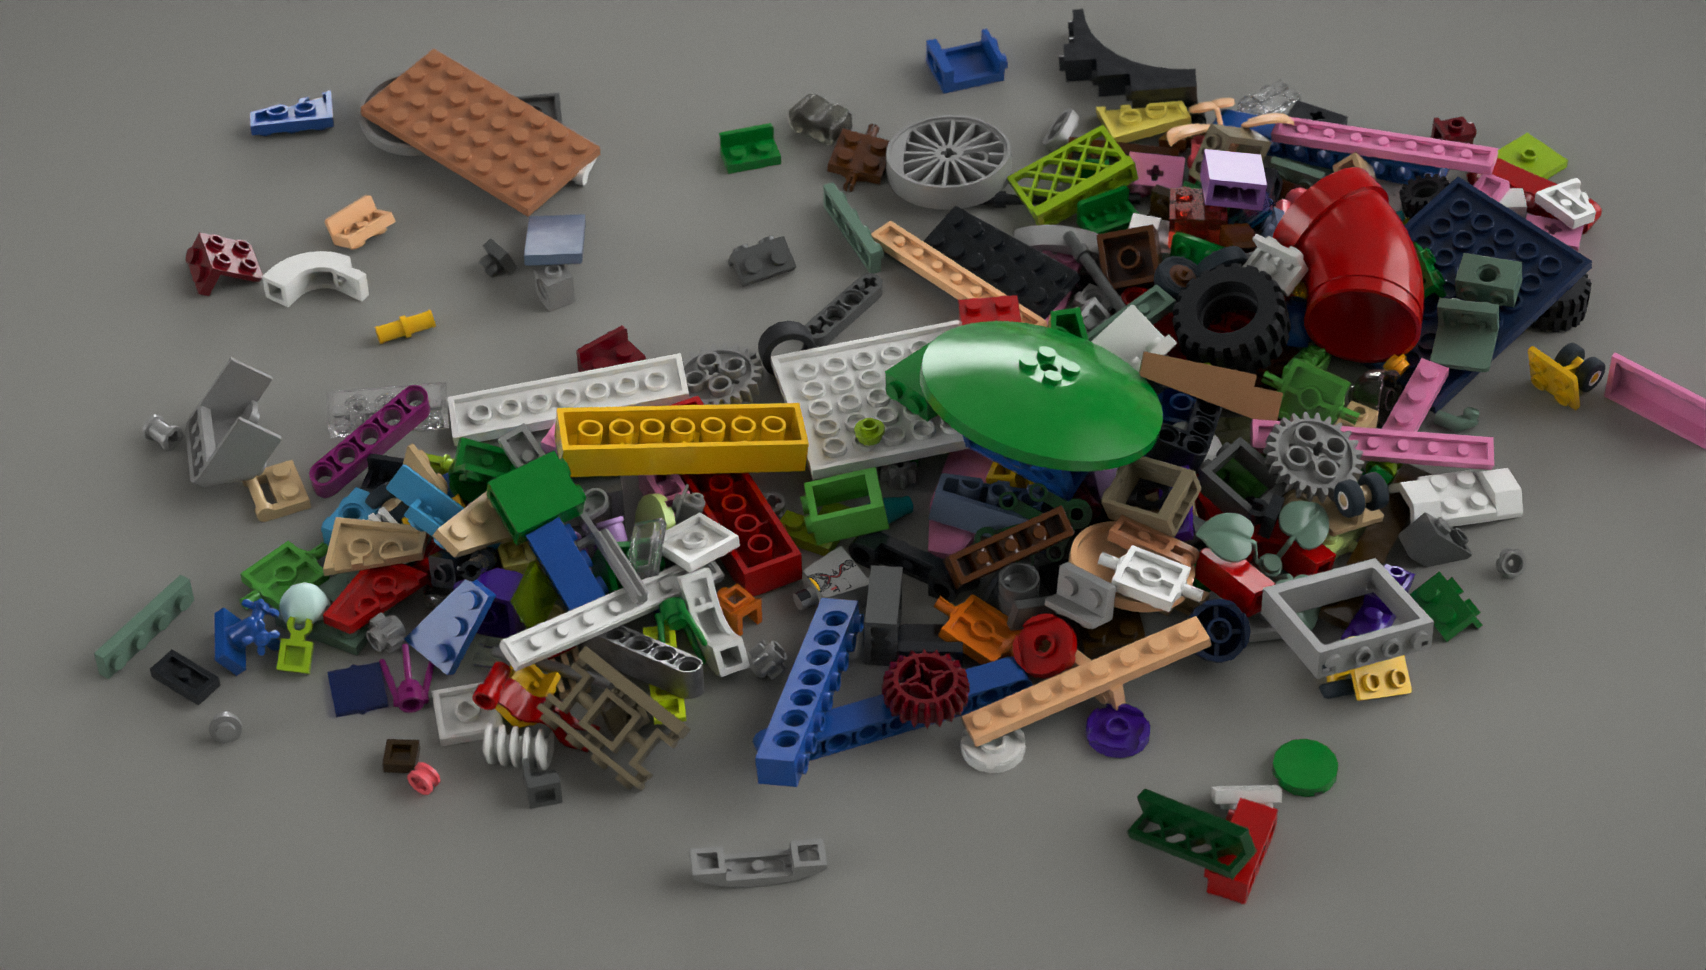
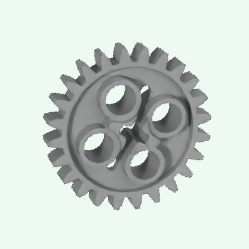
[682,343,765,405]
[1263,412,1364,503]

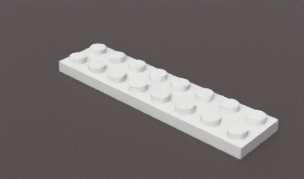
[448,353,690,446]

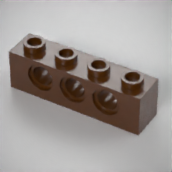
[943,505,1075,589]

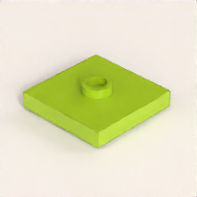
[1498,132,1568,179]

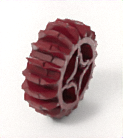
[882,648,970,729]

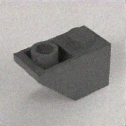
[1398,512,1472,567]

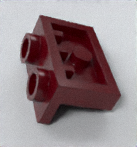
[576,325,646,372]

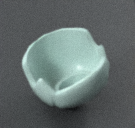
[279,582,331,629]

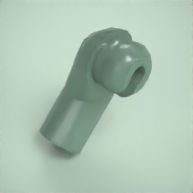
[1434,407,1480,432]

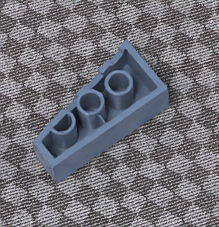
[928,473,1063,554]

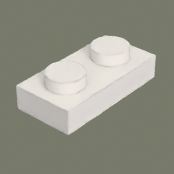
[1211,785,1282,809]

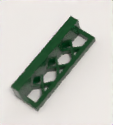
[1127,788,1257,879]

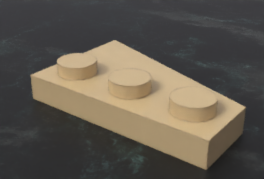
[433,491,513,558]
[323,517,429,576]

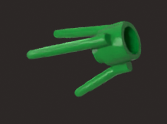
[654,597,708,665]

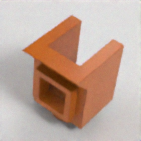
[717,583,762,636]

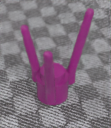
[379,644,434,713]

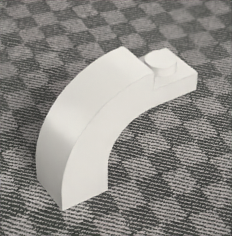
[262,251,369,307]
[677,568,750,677]

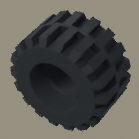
[1530,273,1591,332]

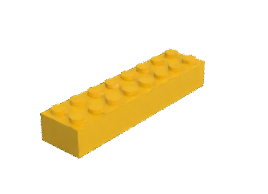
[554,403,809,477]

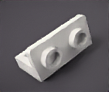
[1243,234,1308,296]

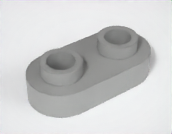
[1042,108,1079,152]

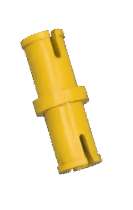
[375,310,436,344]

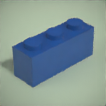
[526,517,609,611]

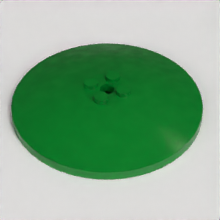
[919,321,1163,472]

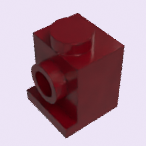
[1431,116,1476,144]

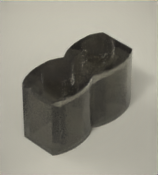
[788,93,852,146]

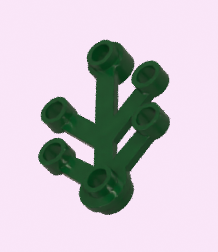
[974,483,1092,566]

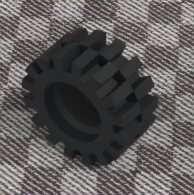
[1399,174,1450,219]

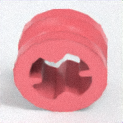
[407,762,441,795]

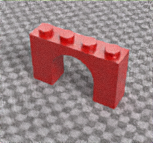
[1195,520,1337,617]

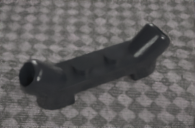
[848,531,981,603]

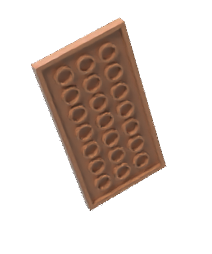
[361,49,600,217]

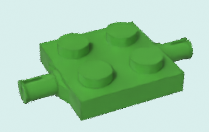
[1261,358,1360,425]
[239,540,330,612]

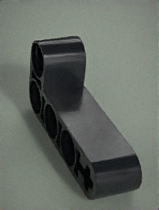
[1146,397,1223,474]

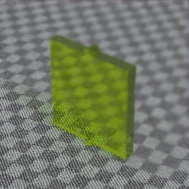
[510,561,557,629]

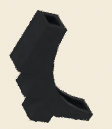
[1059,9,1198,108]

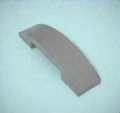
[1013,225,1101,269]
[689,838,827,887]

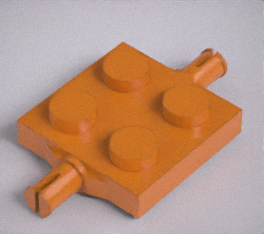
[933,594,1023,665]

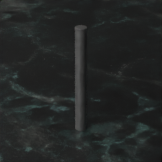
[491,645,613,690]

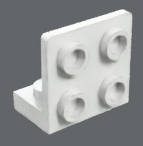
[1091,305,1177,372]

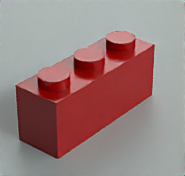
[1203,798,1279,905]

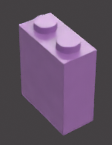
[1200,149,1267,211]

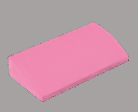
[1604,353,1706,449]

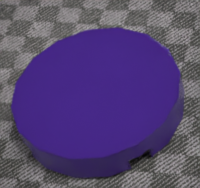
[1085,704,1151,758]

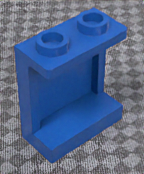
[926,29,1008,94]

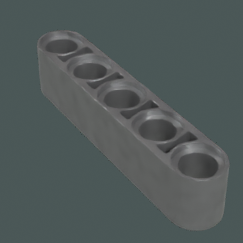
[578,625,704,699]

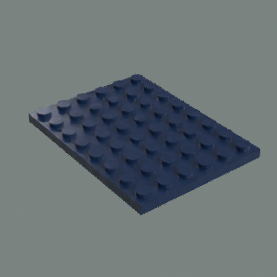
[1359,177,1592,414]

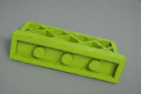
[1007,125,1138,225]

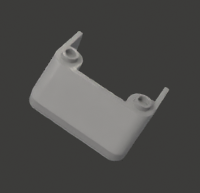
[185,357,282,487]

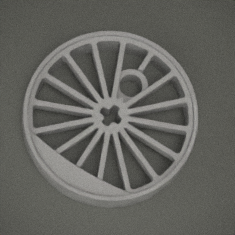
[886,115,1012,210]

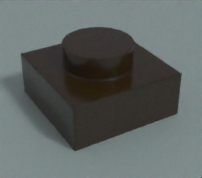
[382,739,421,773]

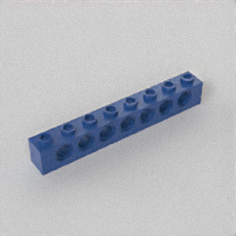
[755,598,864,787]

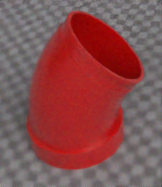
[1272,167,1424,363]

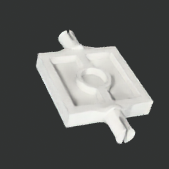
[1098,545,1204,612]

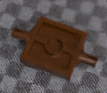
[827,124,890,192]

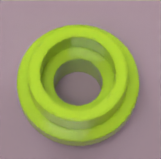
[854,418,885,446]

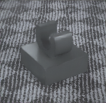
[479,238,517,278]

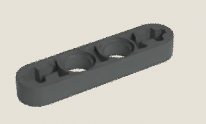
[805,273,883,348]

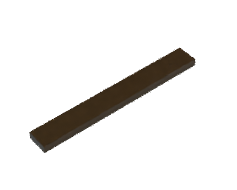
[1318,464,1432,630]

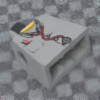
[793,546,869,610]

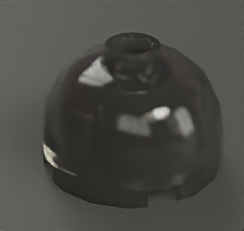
[1348,369,1403,428]

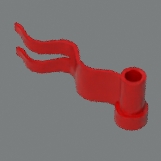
[472,661,600,753]

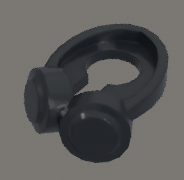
[1126,478,1171,510]

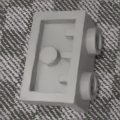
[1045,562,1116,629]

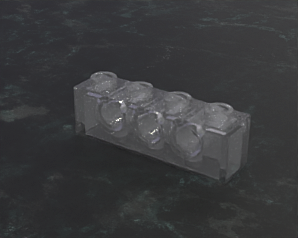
[326,382,450,438]

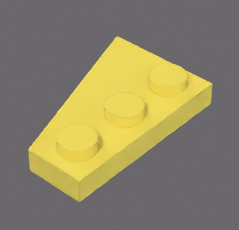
[1096,101,1192,143]

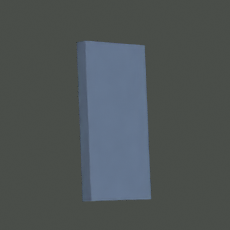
[524,214,586,266]

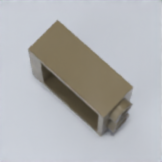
[1188,124,1272,182]
[1101,456,1202,538]

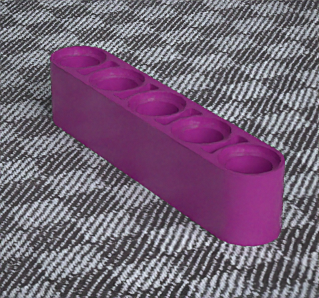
[309,385,430,498]

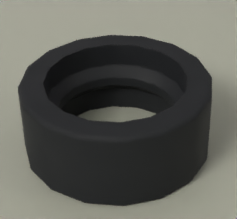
[758,321,816,376]

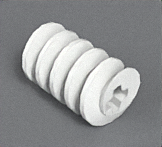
[483,723,554,771]

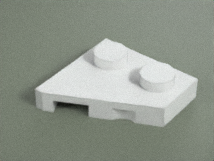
[1534,178,1596,229]

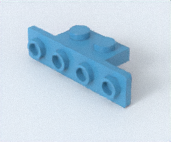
[386,464,501,550]

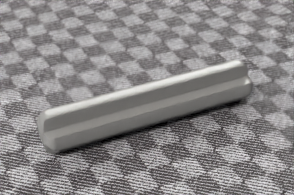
[594,529,649,604]

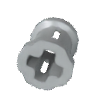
[142,414,183,451]

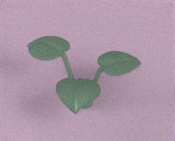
[1196,501,1329,631]

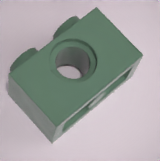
[1455,253,1522,307]

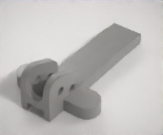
[498,423,608,551]

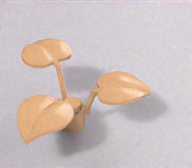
[1167,98,1294,152]

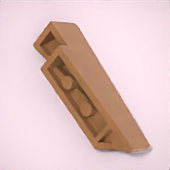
[1139,351,1283,421]

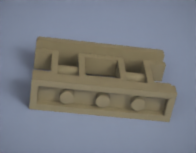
[537,646,691,791]

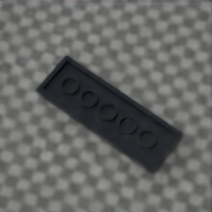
[923,205,1081,320]

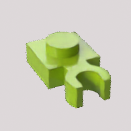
[276,617,314,674]

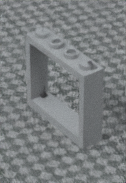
[1261,558,1434,679]

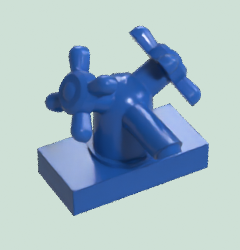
[214,598,280,676]

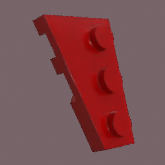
[323,563,429,634]

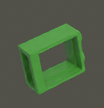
[800,467,890,545]

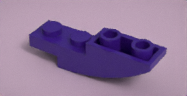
[1341,564,1415,640]

